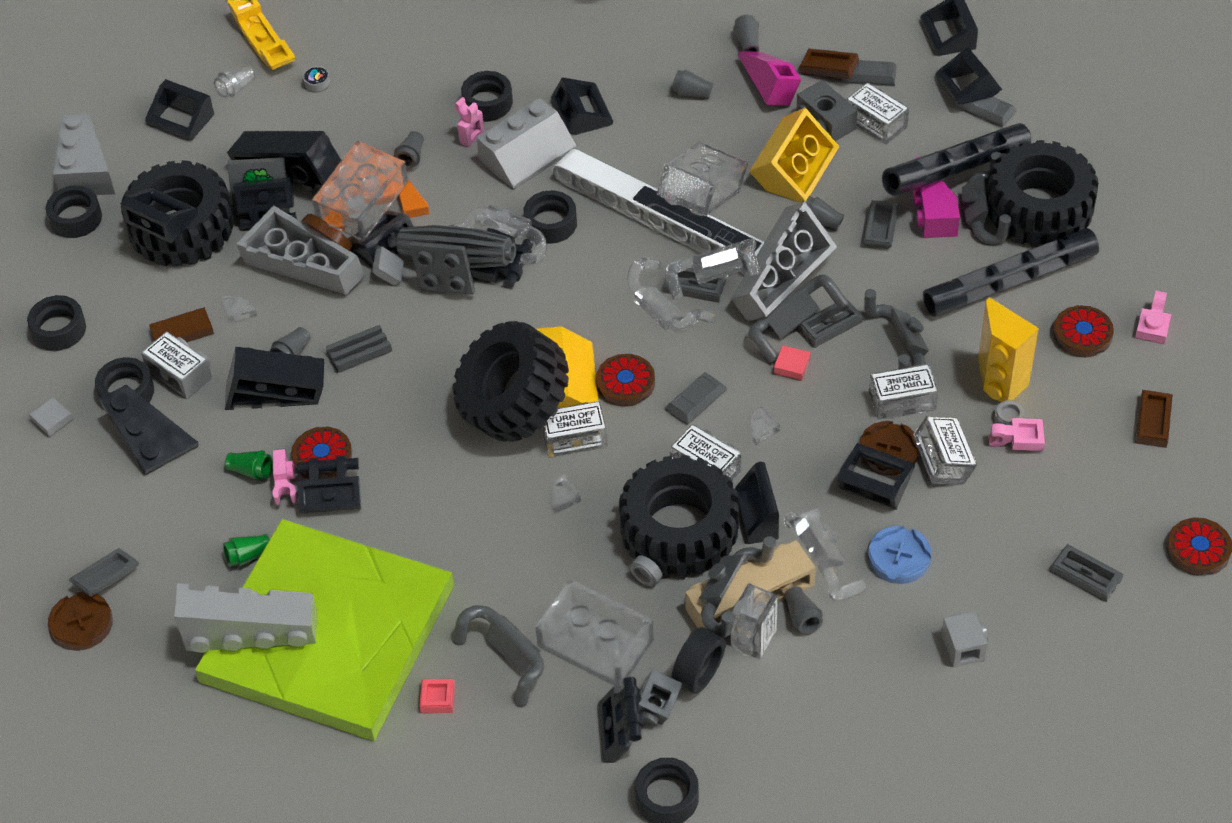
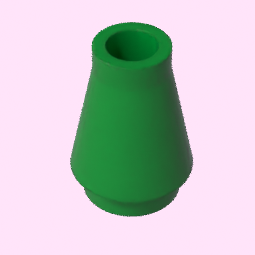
[225,450,273,480]
[223,534,270,568]

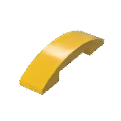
[226,0,296,70]

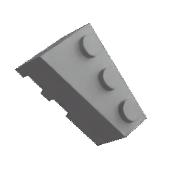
[53,114,115,195]

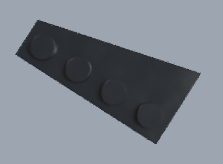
[227,131,349,195]

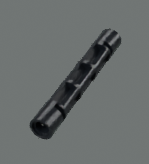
[882,123,1031,196]
[923,228,1099,317]

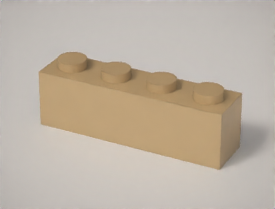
[685,540,816,629]

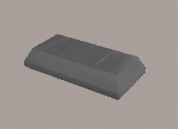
[841,60,896,86]
[955,97,1016,127]
[863,200,899,248]
[665,372,727,425]
[69,548,139,597]

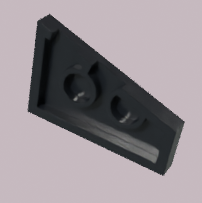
[100,385,199,475]

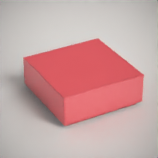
[774,345,811,380]
[419,679,455,713]

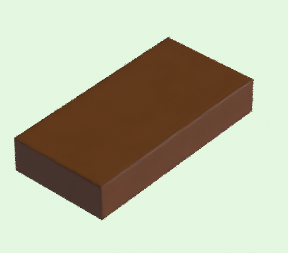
[799,48,859,79]
[149,307,214,342]
[1136,390,1173,448]

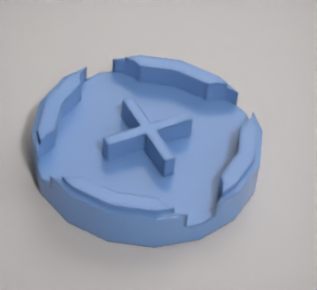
[868,525,931,584]

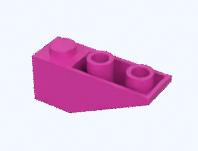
[737,51,801,106]
[913,157,960,238]

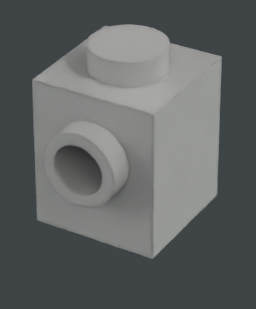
[941,611,988,667]

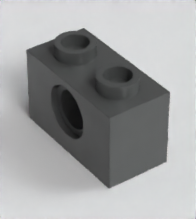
[796,80,858,141]

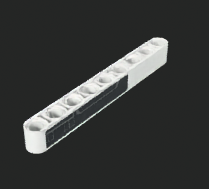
[553,149,764,275]

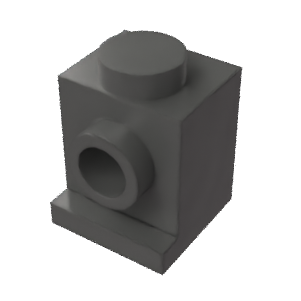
[638,670,682,726]

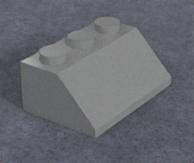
[476,98,577,190]

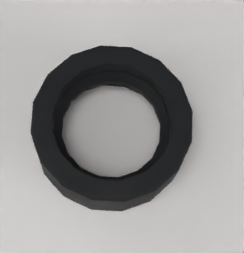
[461,71,513,121]
[45,186,102,238]
[523,190,577,244]
[27,295,86,351]
[95,357,155,402]
[672,627,726,693]
[635,758,699,823]

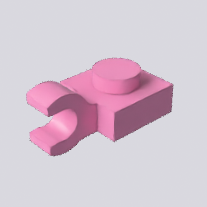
[455,97,484,147]
[1135,290,1172,344]
[988,418,1045,451]
[272,449,298,505]

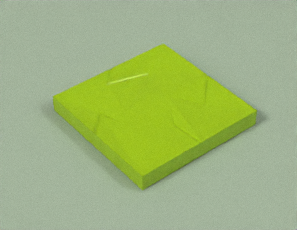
[195,519,454,742]

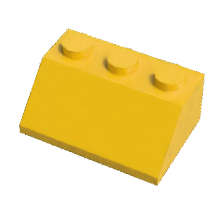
[749,108,840,202]
[978,297,1039,402]
[537,326,598,409]

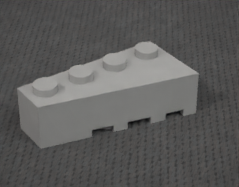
[731,201,837,322]
[236,206,365,295]
[174,583,317,653]

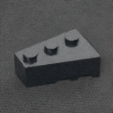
[224,347,324,411]

